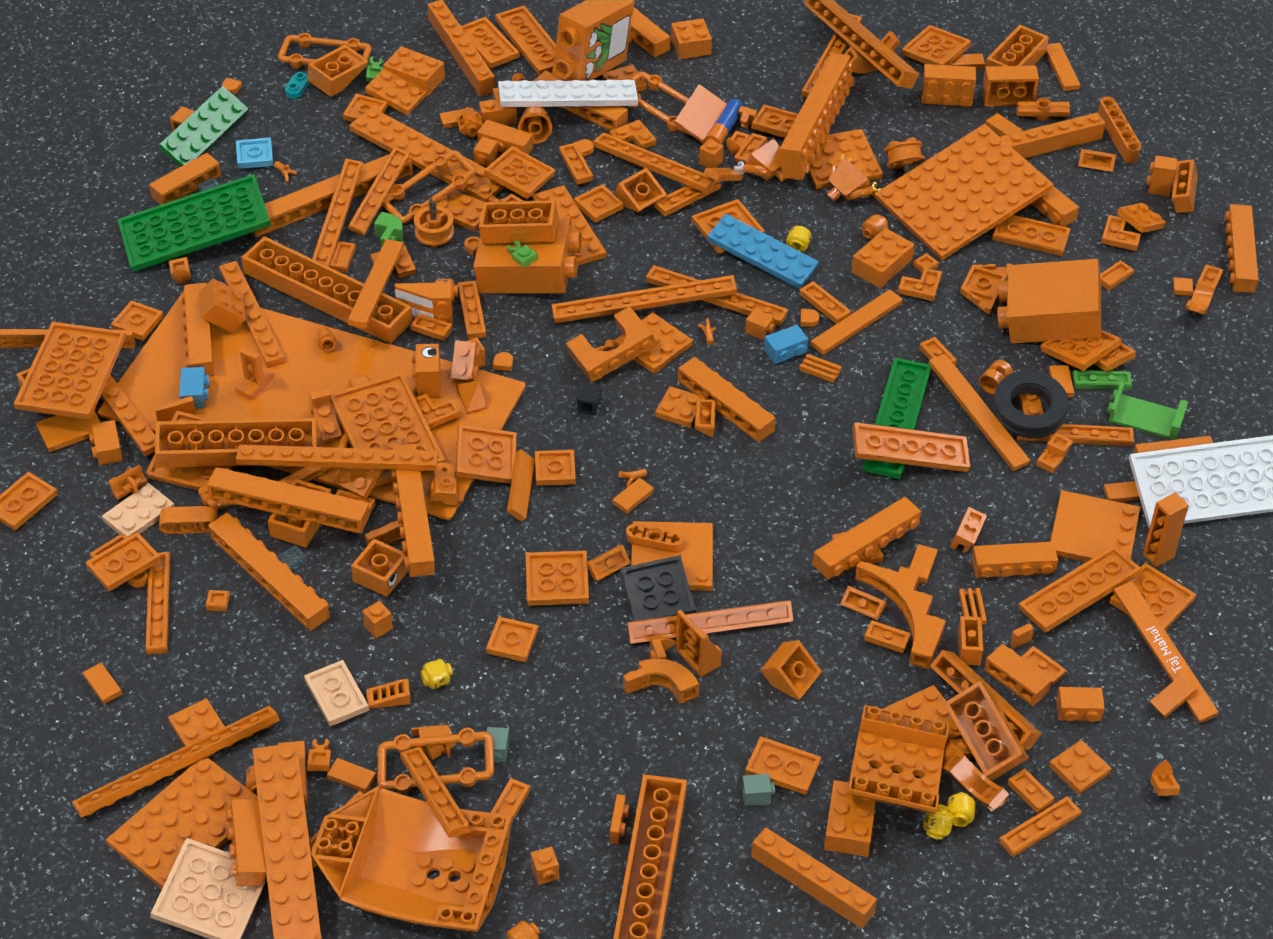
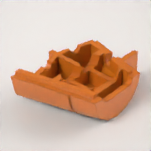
[411,725,455,760]

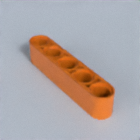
[1098,96,1141,164]

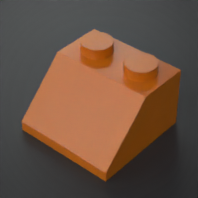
[615,167,667,212]
[760,640,822,700]

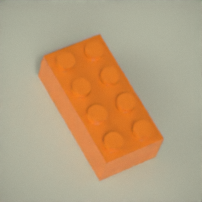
[984,25,1049,73]
[479,200,559,244]
[944,681,1029,781]

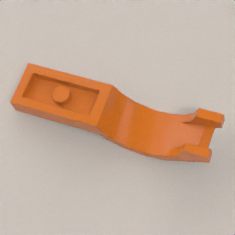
[1185,264,1223,314]

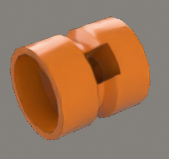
[979,360,1014,395]

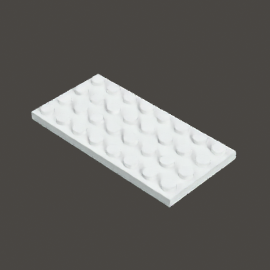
[1128,435,1273,528]

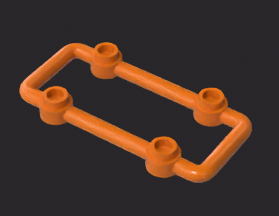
[278,33,372,69]
[629,72,689,134]
[383,150,476,224]
[378,728,494,794]

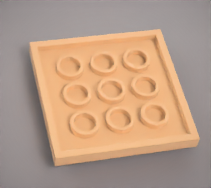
[150,838,267,939]

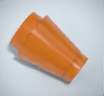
[317,326,336,351]

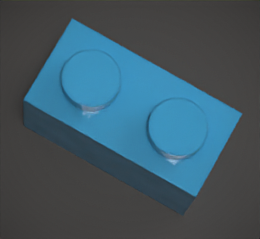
[764,325,808,364]
[179,367,210,408]

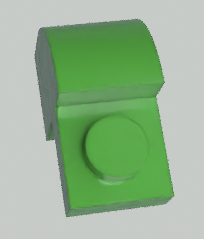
[374,212,403,248]

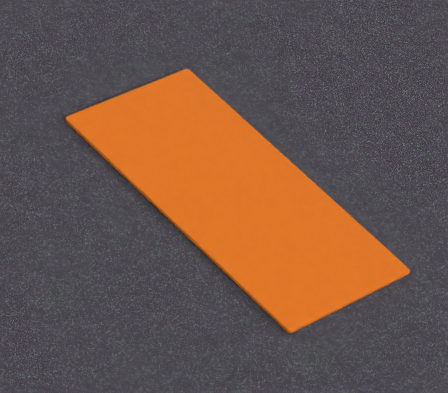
[98,291,526,520]

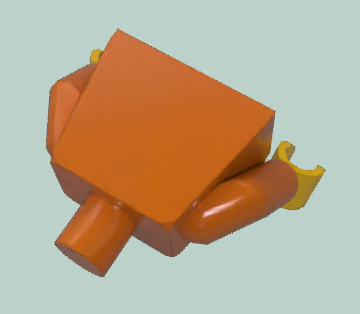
[827,154,881,202]

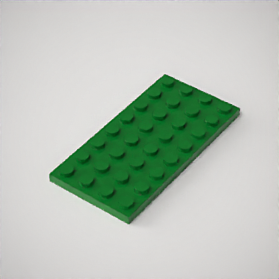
[117,174,272,272]

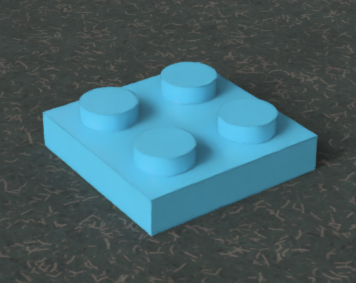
[236,137,273,169]

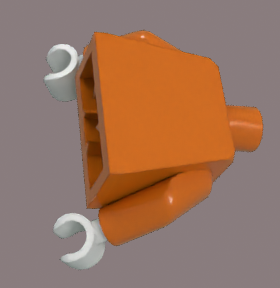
[734,139,787,182]

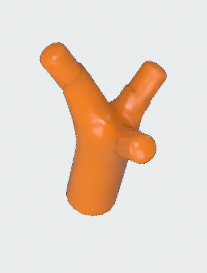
[274,161,297,183]
[697,319,716,345]
[619,469,647,487]

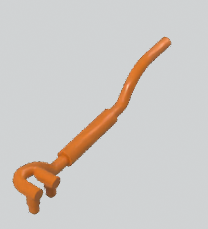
[198,433,350,509]

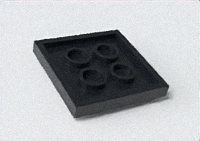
[621,555,696,621]

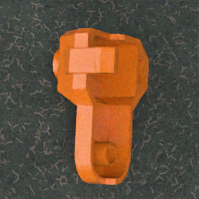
[426,462,464,505]

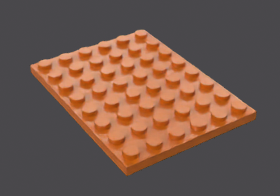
[875,124,1053,261]

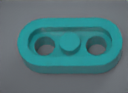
[285,72,309,99]

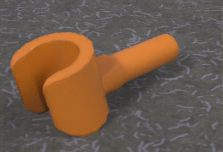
[594,340,615,351]

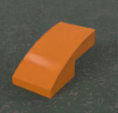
[1036,433,1073,473]

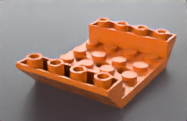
[847,705,949,814]

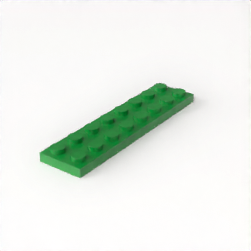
[862,358,931,479]

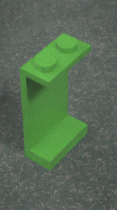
[1107,383,1188,440]

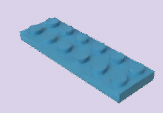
[707,213,819,289]

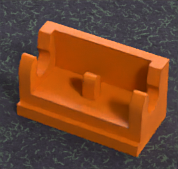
[950,507,987,553]

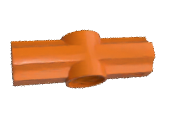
[1016,98,1070,121]

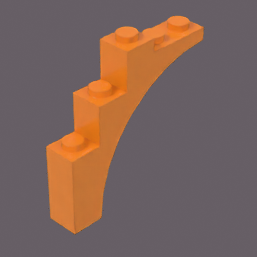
[855,561,946,670]

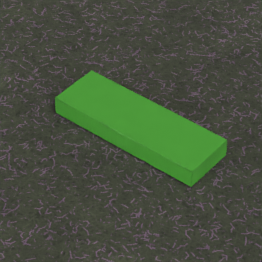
[1072,370,1132,390]

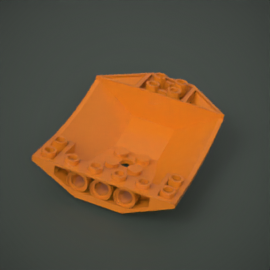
[311,785,512,932]

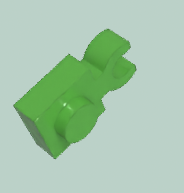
[366,57,383,82]
[507,240,538,268]

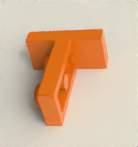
[235,347,274,400]
[309,388,342,443]

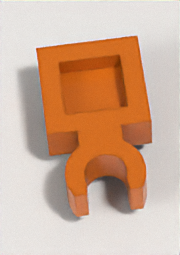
[307,739,331,771]

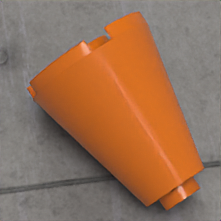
[518,107,552,144]

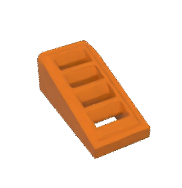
[366,679,411,709]

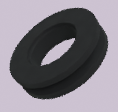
[992,371,1068,439]

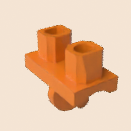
[108,465,148,500]

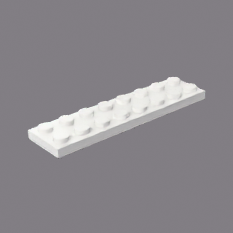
[498,79,638,107]

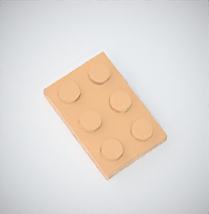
[102,483,175,537]
[304,660,369,726]

